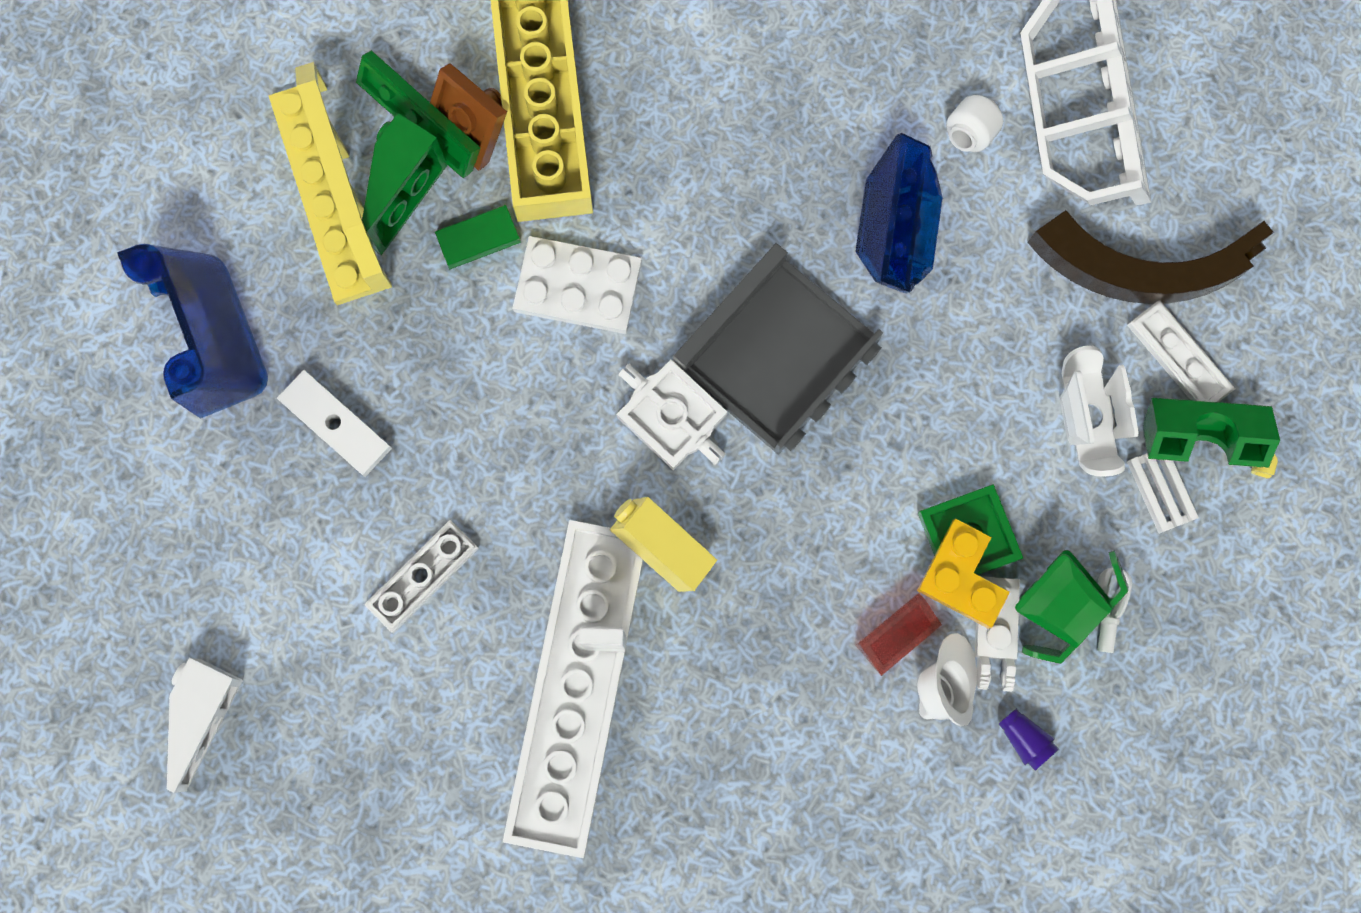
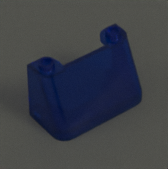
[117,244,268,419]

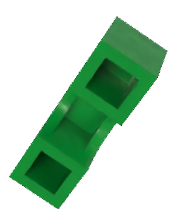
[1143,398,1280,468]

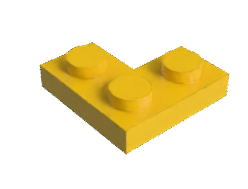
[917,518,1010,629]

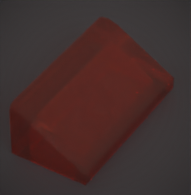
[855,593,942,676]

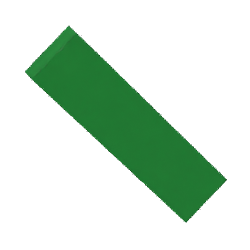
[356,50,481,179]

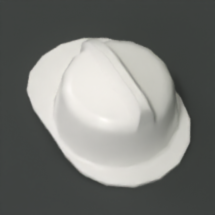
[917,633,977,727]

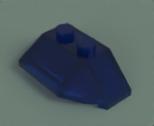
[855,133,943,294]

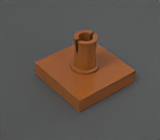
[430,63,507,171]

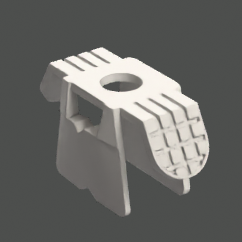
[1060,346,1138,476]

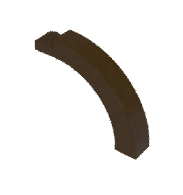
[1027,210,1274,304]

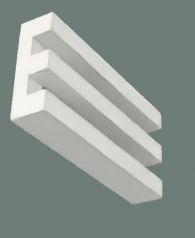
[1127,453,1199,534]

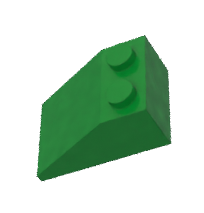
[362,113,448,256]

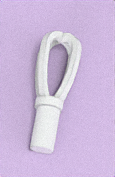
[1097,568,1132,654]

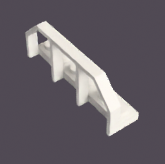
[1020,0,1151,205]

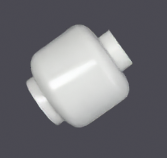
[946,95,1004,152]

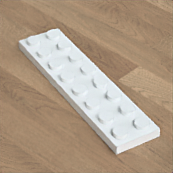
[503,520,643,858]

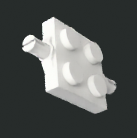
[617,359,728,470]

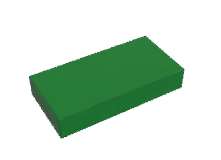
[435,205,521,270]

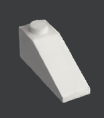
[167,658,243,793]

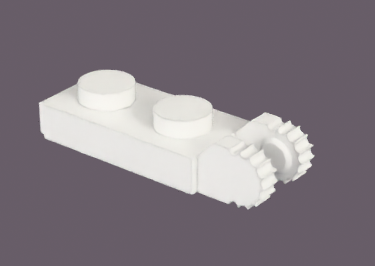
[975,576,1020,692]

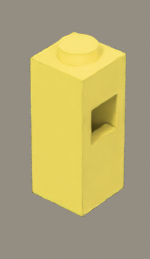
[610,497,717,592]

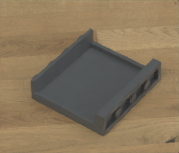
[673,243,883,455]

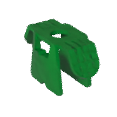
[1015,550,1129,664]

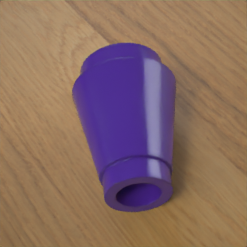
[998,708,1059,771]

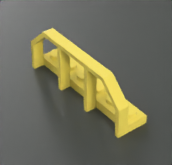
[268,62,392,305]

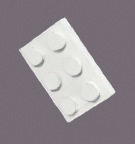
[512,236,642,334]

